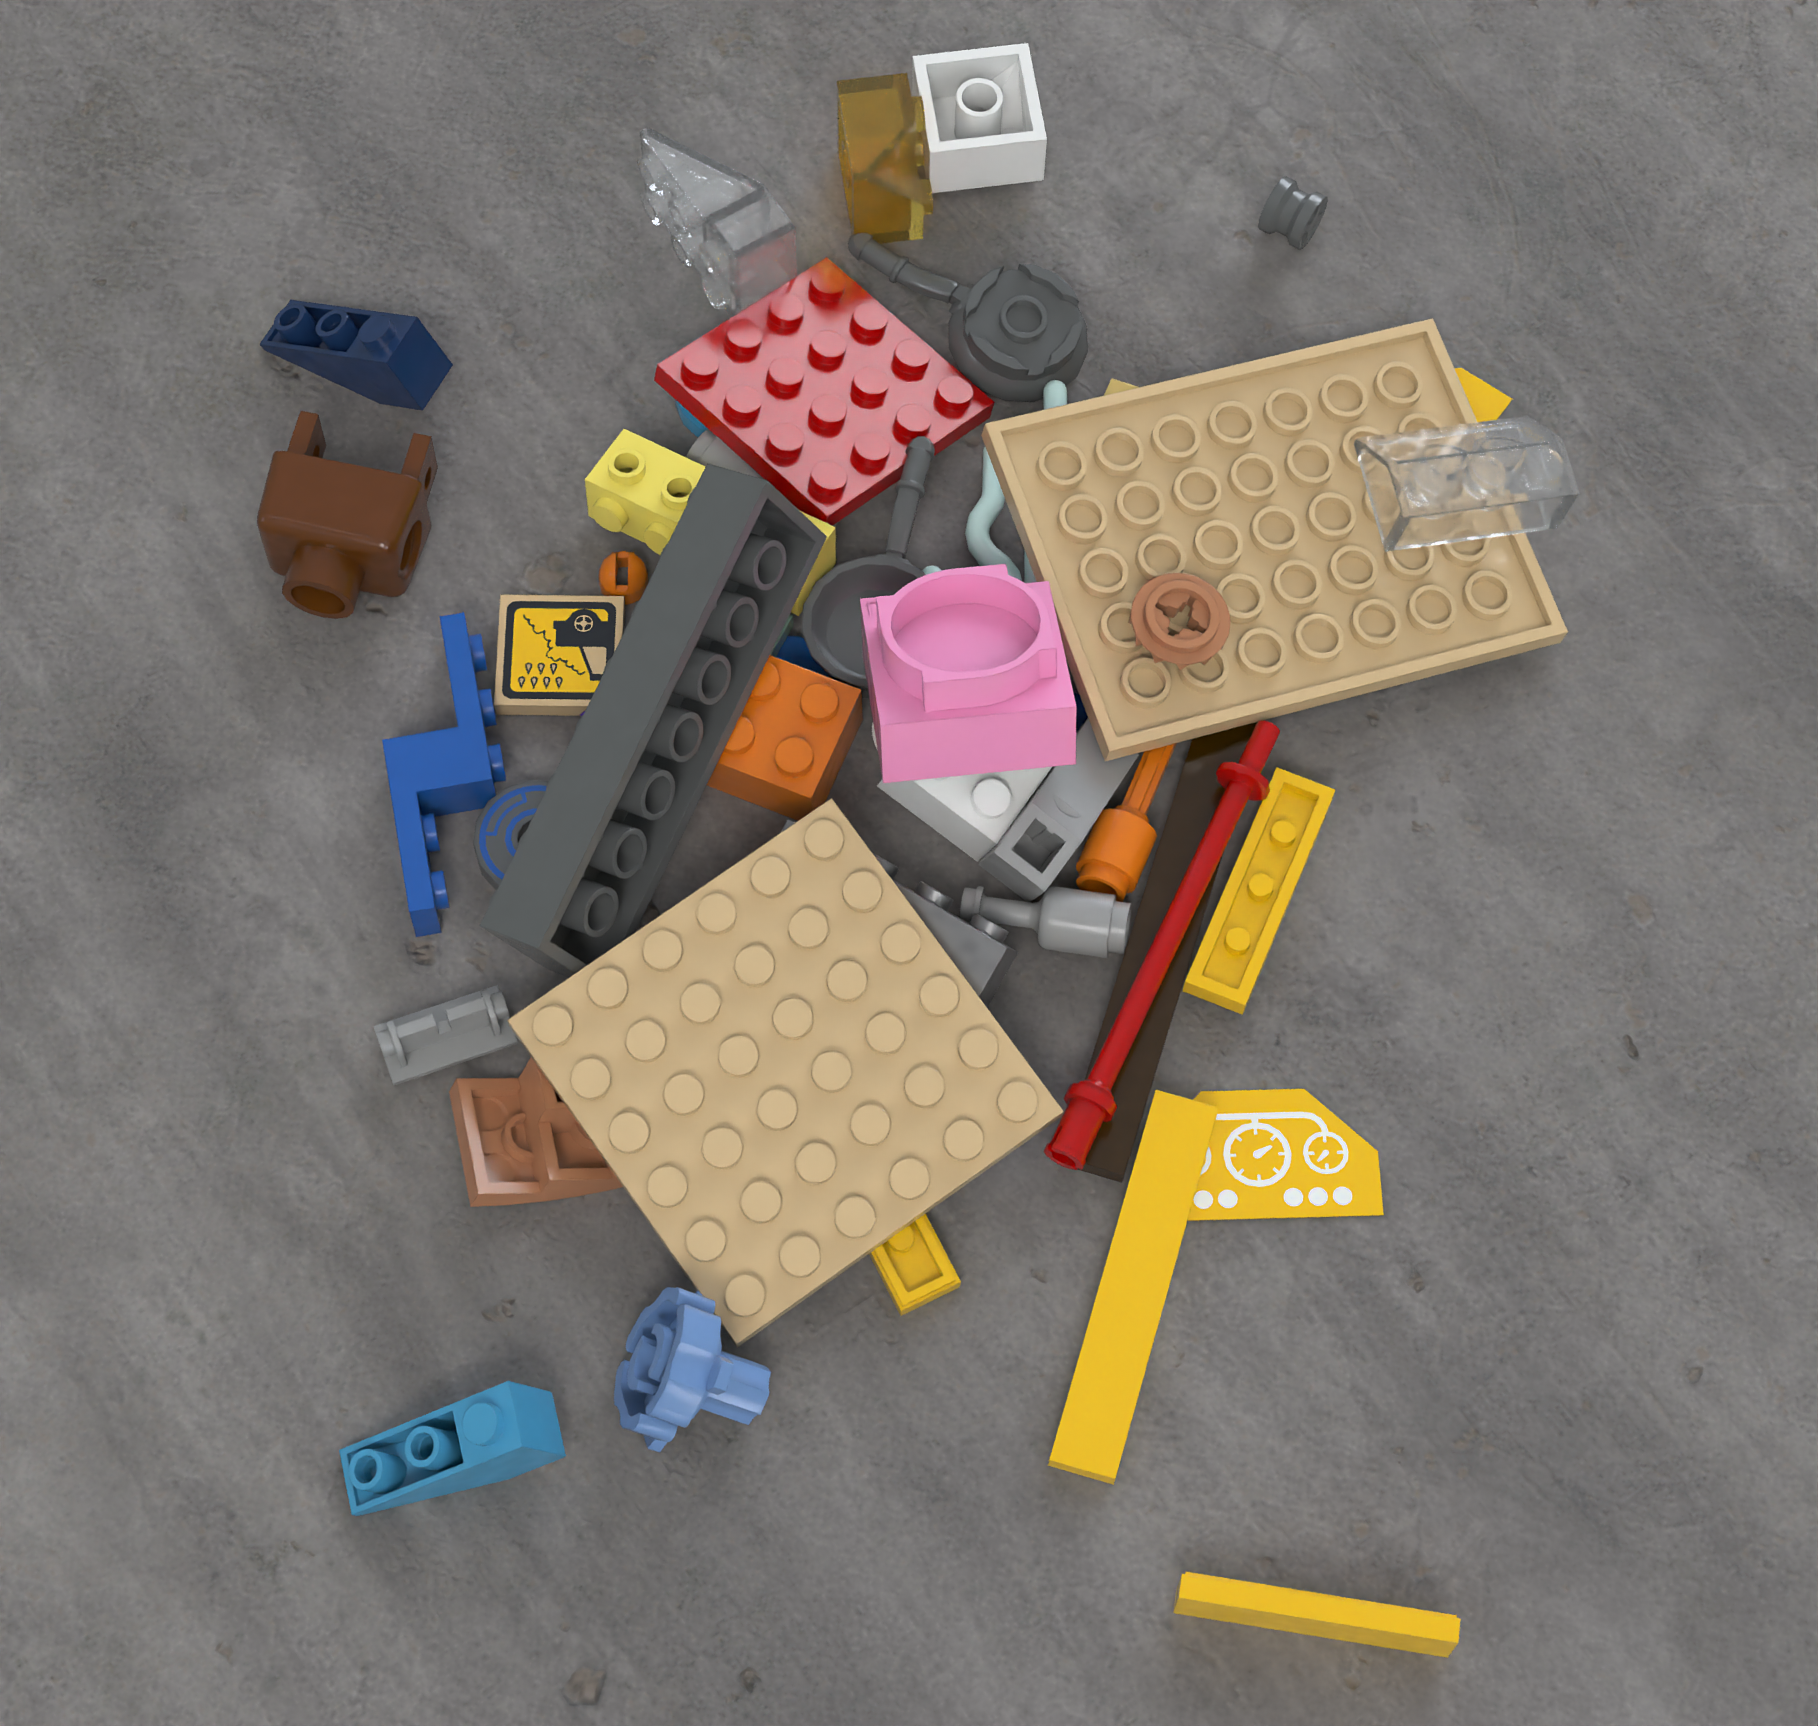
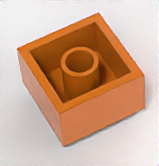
[707,655,863,821]

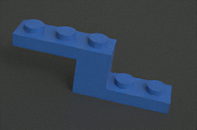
[382,612,506,937]

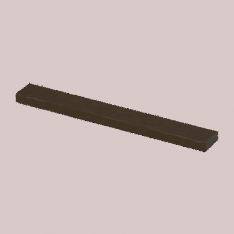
[1077,722,1257,1183]

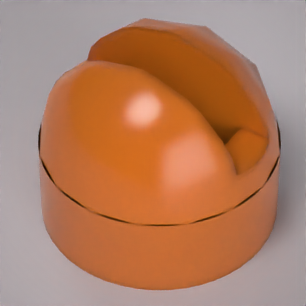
[599,551,649,605]

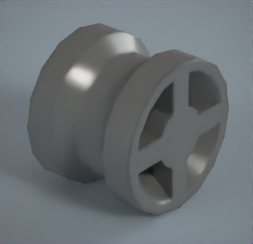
[1258,176,1328,250]

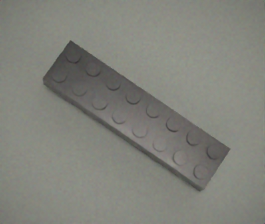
[480,463,827,978]

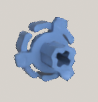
[614,1287,771,1453]

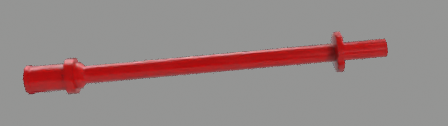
[1044,720,1280,1170]

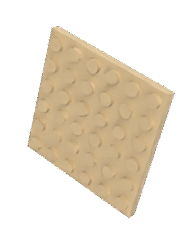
[507,798,1064,1347]

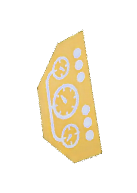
[1188,1089,1384,1221]

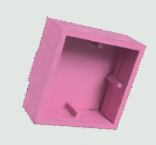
[860,564,1076,783]

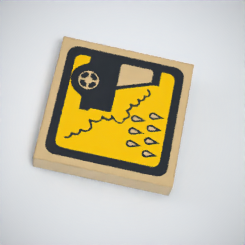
[494,595,625,716]

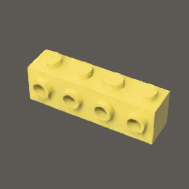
[585,429,836,616]

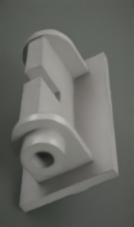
[373,985,518,1086]

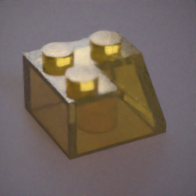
[837,73,933,244]

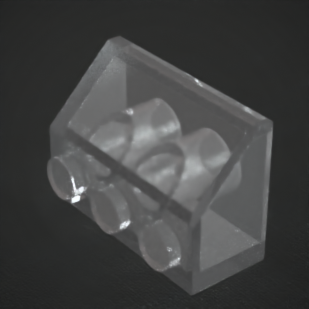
[1354,416,1580,552]

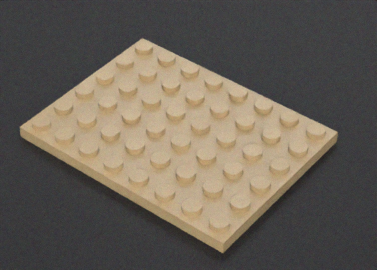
[981,318,1568,761]

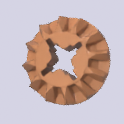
[1128,573,1230,670]

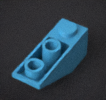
[339,1381,566,1516]

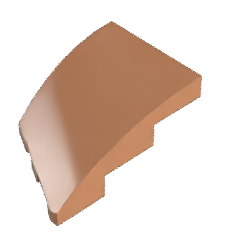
[449,1057,623,1207]

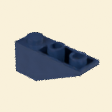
[260,300,453,411]

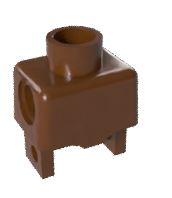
[257,411,438,619]

